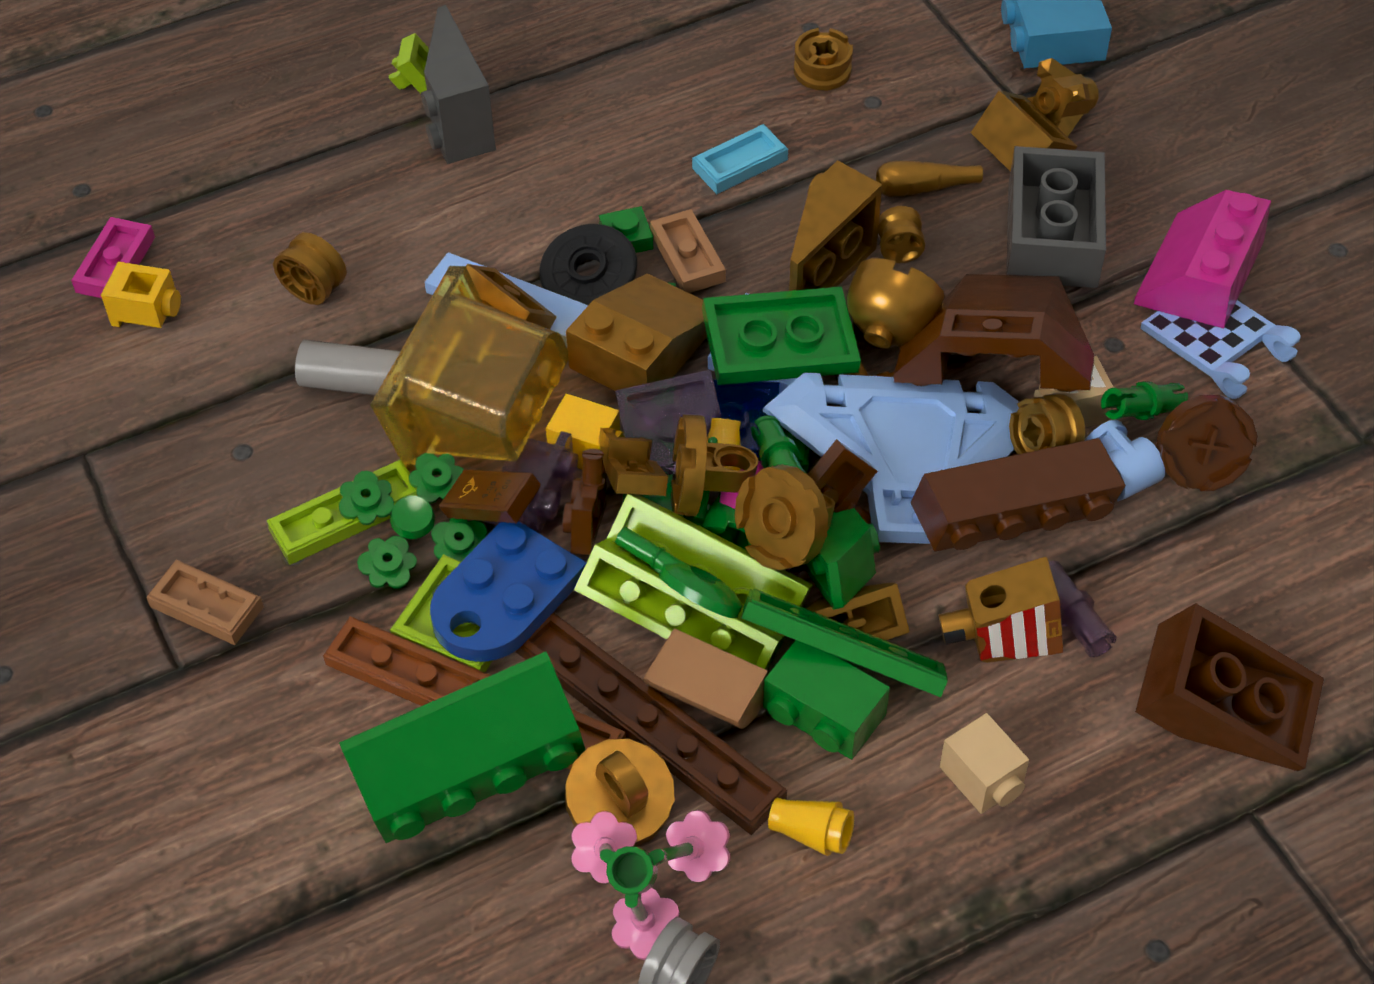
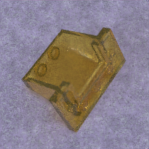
[370,266,568,471]

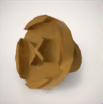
[565,739,675,847]

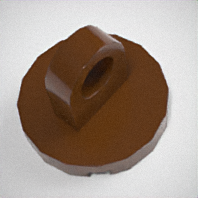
[1156,395,1258,491]

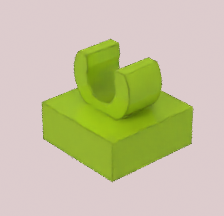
[389,33,429,94]

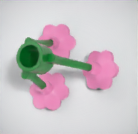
[571,810,730,960]

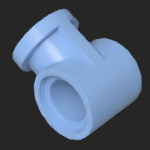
[1085,419,1165,501]

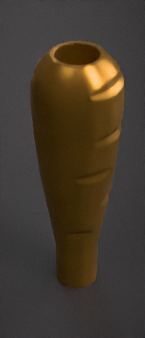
[876,161,983,197]

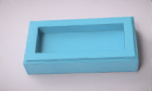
[692,124,788,195]

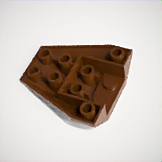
[894,274,1094,392]

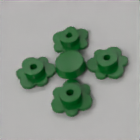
[339,453,486,589]

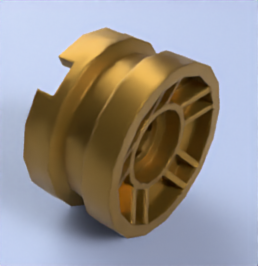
[794,28,853,91]
[273,232,347,305]
[1009,393,1086,454]

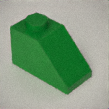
[803,508,880,610]

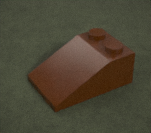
[1135,603,1324,771]

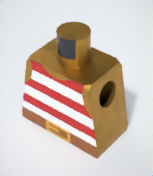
[938,557,1063,663]

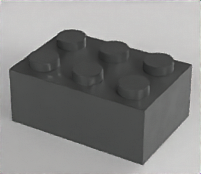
[1006,146,1106,288]

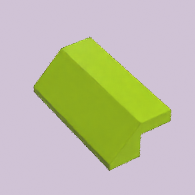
[574,494,813,670]

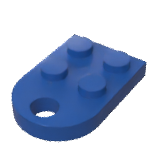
[430,521,587,662]

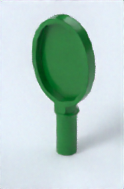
[615,527,743,618]

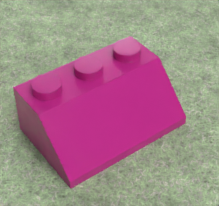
[1134,190,1271,329]

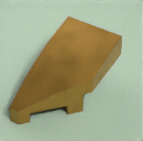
[599,427,668,496]

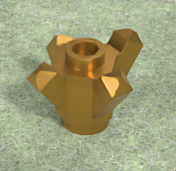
[1027,58,1099,137]

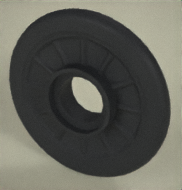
[539,224,637,305]

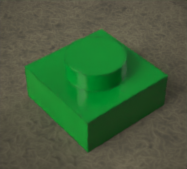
[599,206,654,253]

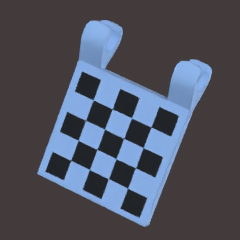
[1141,300,1301,399]

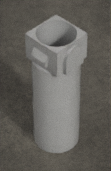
[295,340,442,407]

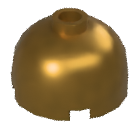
[847,258,945,348]

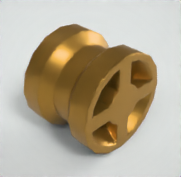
[878,206,926,263]

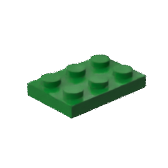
[702,287,861,385]

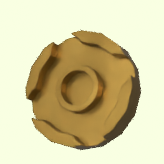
[671,414,758,516]
[735,464,835,571]

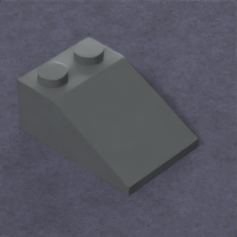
[421,5,496,164]

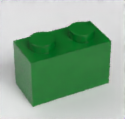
[763,640,890,760]

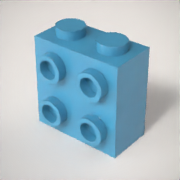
[1001,0,1112,68]

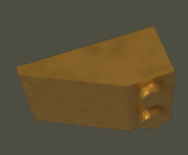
[789,160,882,291]
[566,273,707,407]

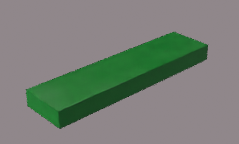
[742,588,948,697]

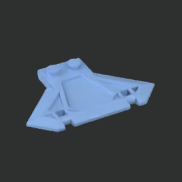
[763,373,1019,544]

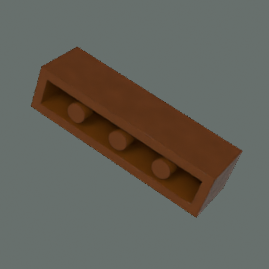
[910,438,1126,552]

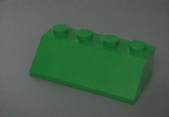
[339,651,586,843]

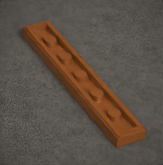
[323,616,626,770]

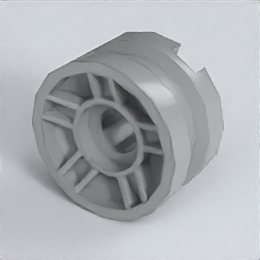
[638,917,720,984]

